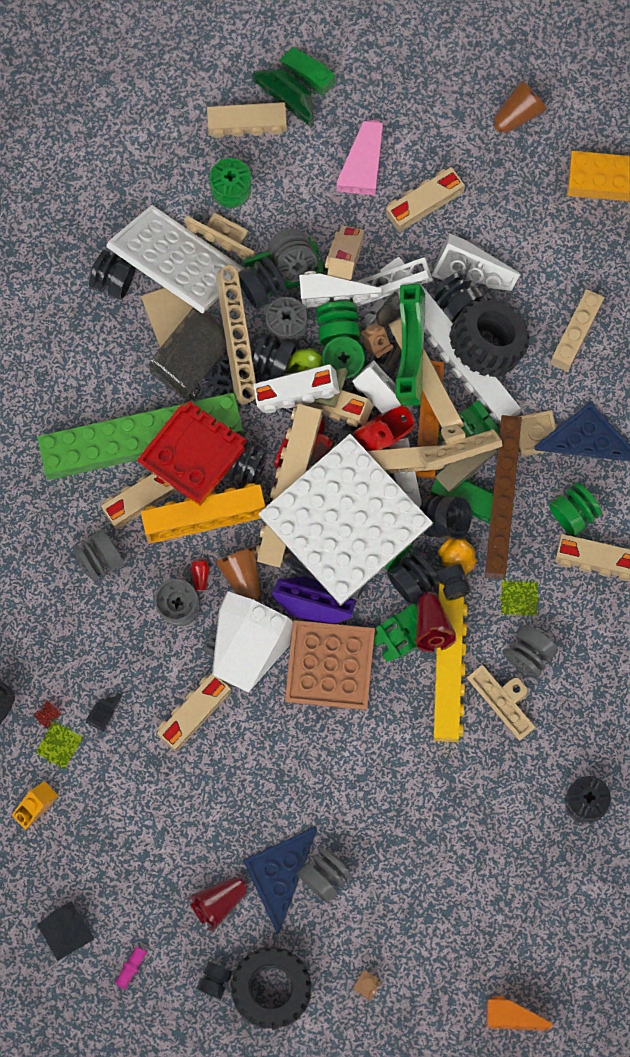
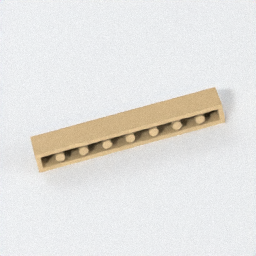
[255,404,323,568]

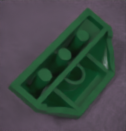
[252,69,314,128]

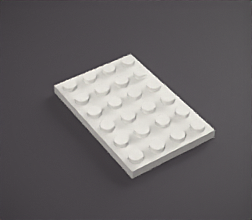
[106,205,245,314]

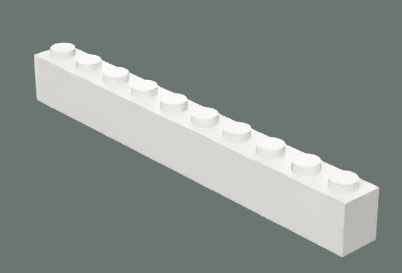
[379,257,521,426]

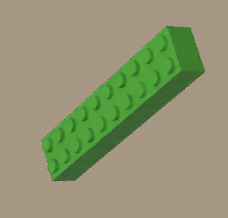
[37,393,243,480]

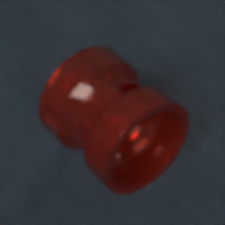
[33,701,62,729]

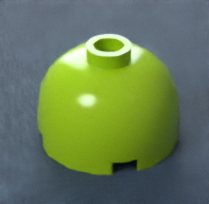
[285,348,324,373]

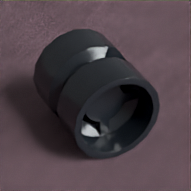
[437,564,471,601]
[196,961,233,1000]

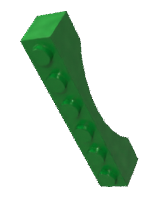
[396,284,425,406]

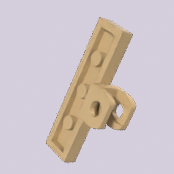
[419,425,502,470]
[467,665,536,741]

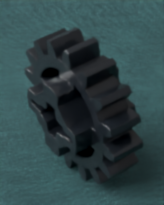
[204,353,246,396]

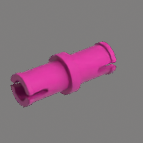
[114,946,147,990]

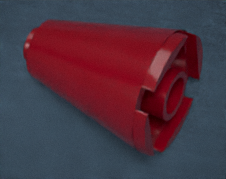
[415,593,456,652]
[188,877,248,931]

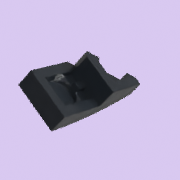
[86,693,122,732]

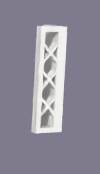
[352,257,433,307]

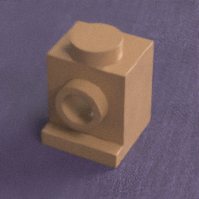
[360,323,393,358]
[353,970,381,1001]

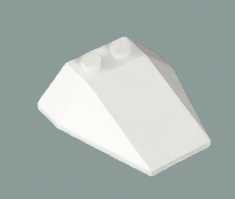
[212,592,293,692]

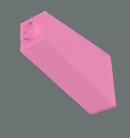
[337,120,383,195]

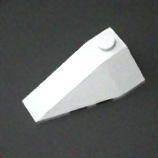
[431,233,520,291]
[300,271,382,308]

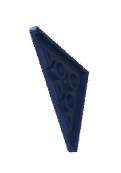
[534,402,630,461]
[243,826,317,934]

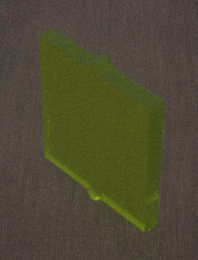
[500,581,539,616]
[35,722,83,769]

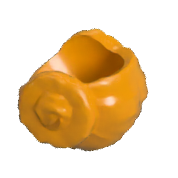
[438,538,477,576]

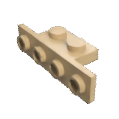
[185,213,255,260]

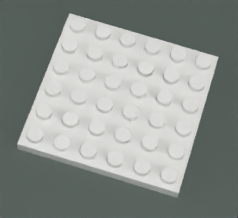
[259,434,433,605]

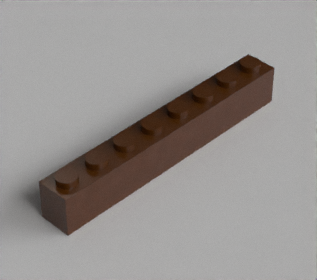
[484,415,522,580]

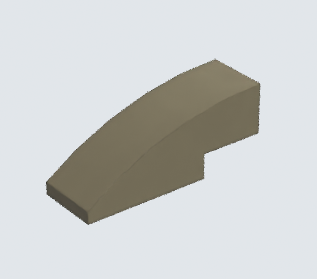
[436,450,497,493]

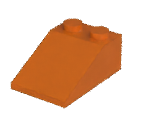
[485,996,552,1031]

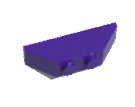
[272,577,356,624]

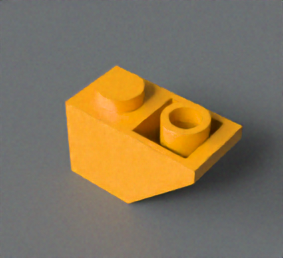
[12,781,58,830]

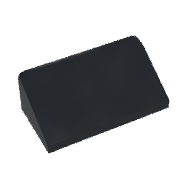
[372,343,402,378]

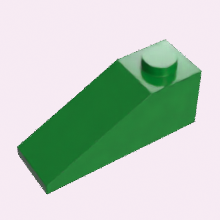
[279,47,335,97]

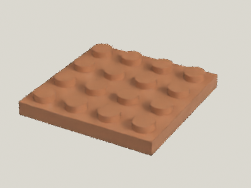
[285,620,375,710]

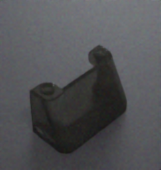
[149,307,235,402]

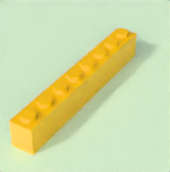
[433,578,467,742]

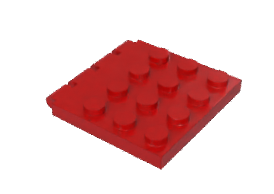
[136,401,246,506]

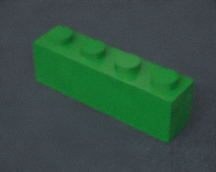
[430,470,514,524]

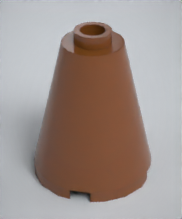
[492,81,547,134]
[216,547,261,602]

